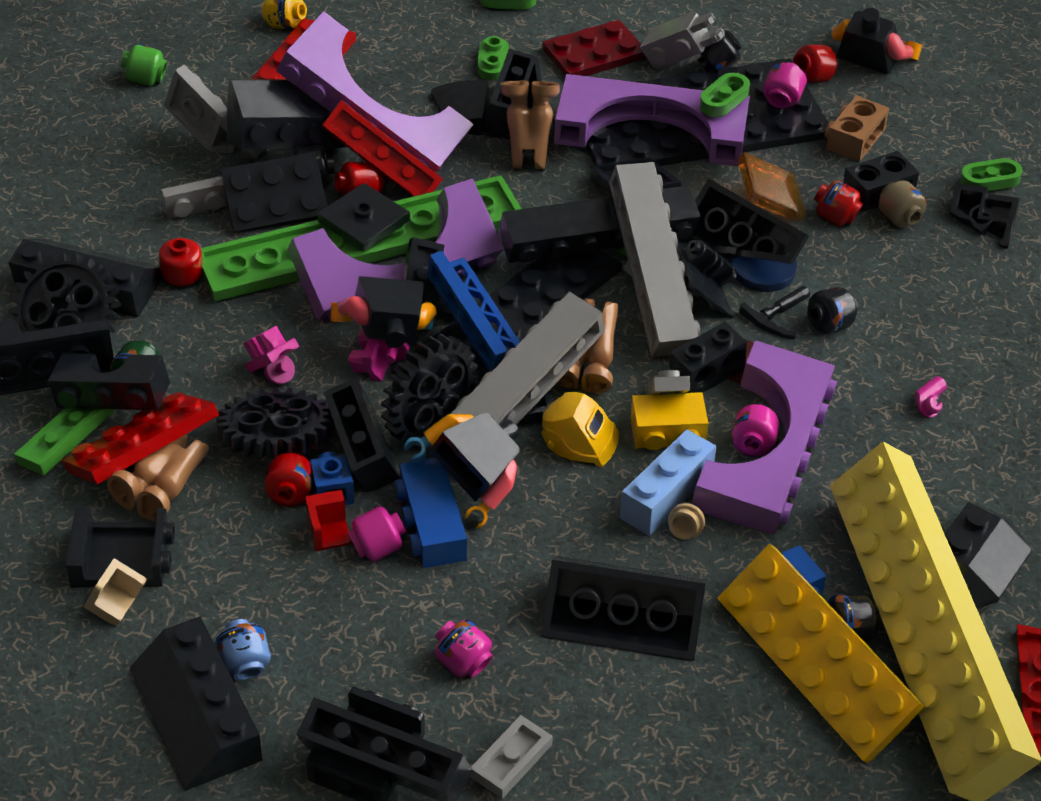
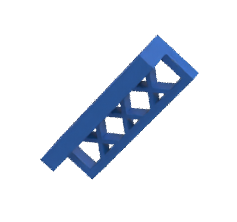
[428,251,520,372]

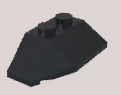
[945,502,1032,608]

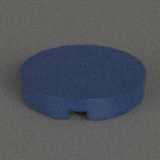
[732,255,797,292]

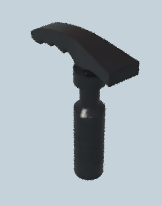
[739,286,810,339]

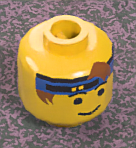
[262,0,307,29]

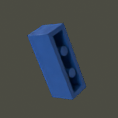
[394,458,467,568]

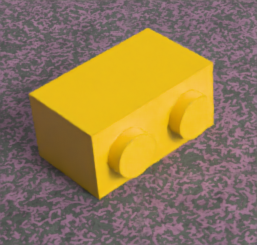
[630,392,709,450]

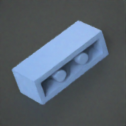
[620,429,716,536]

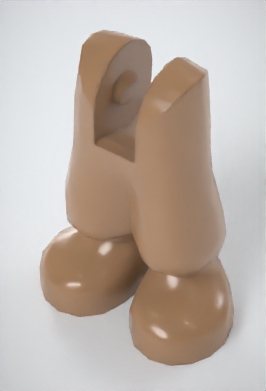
[500,81,560,170]
[556,298,618,394]
[107,434,209,521]

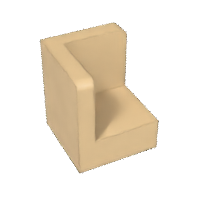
[84,558,146,626]

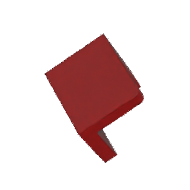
[305,490,351,551]

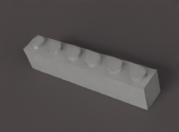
[609,162,700,358]
[451,292,605,425]

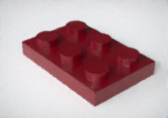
[542,19,647,77]

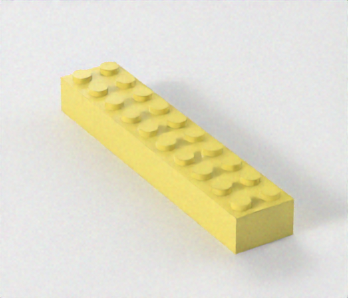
[830,442,1041,801]

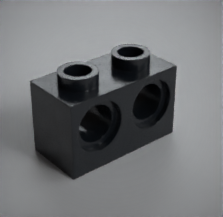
[843,151,919,212]
[670,322,747,393]

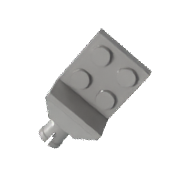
[164,65,272,163]

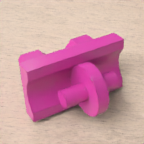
[243,326,300,385]
[348,327,410,382]

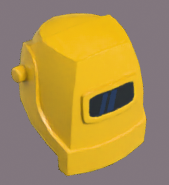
[542,392,619,467]

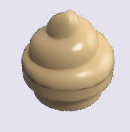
[668,503,705,540]

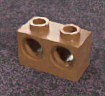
[825,95,889,162]

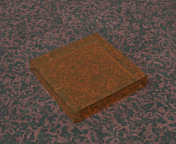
[738,152,806,221]

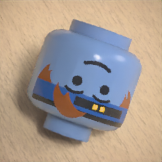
[215,619,271,681]

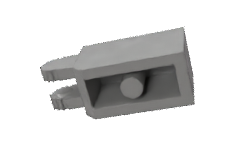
[640,11,725,69]

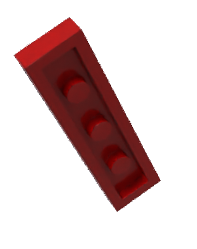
[321,100,443,197]

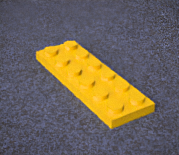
[717,544,925,763]

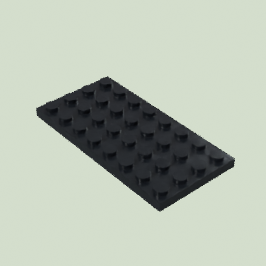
[586,58,829,166]

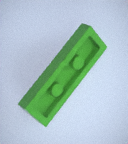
[14,408,116,475]

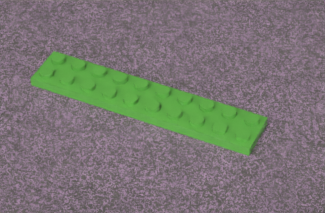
[200,175,522,302]

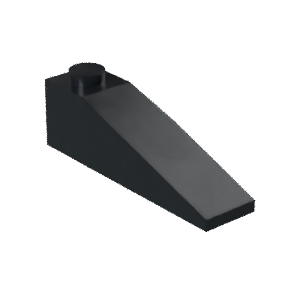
[685,178,809,265]

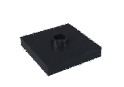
[317,183,410,252]

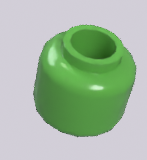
[120,44,167,87]

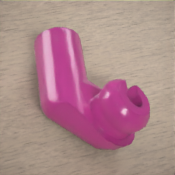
[914,376,947,417]

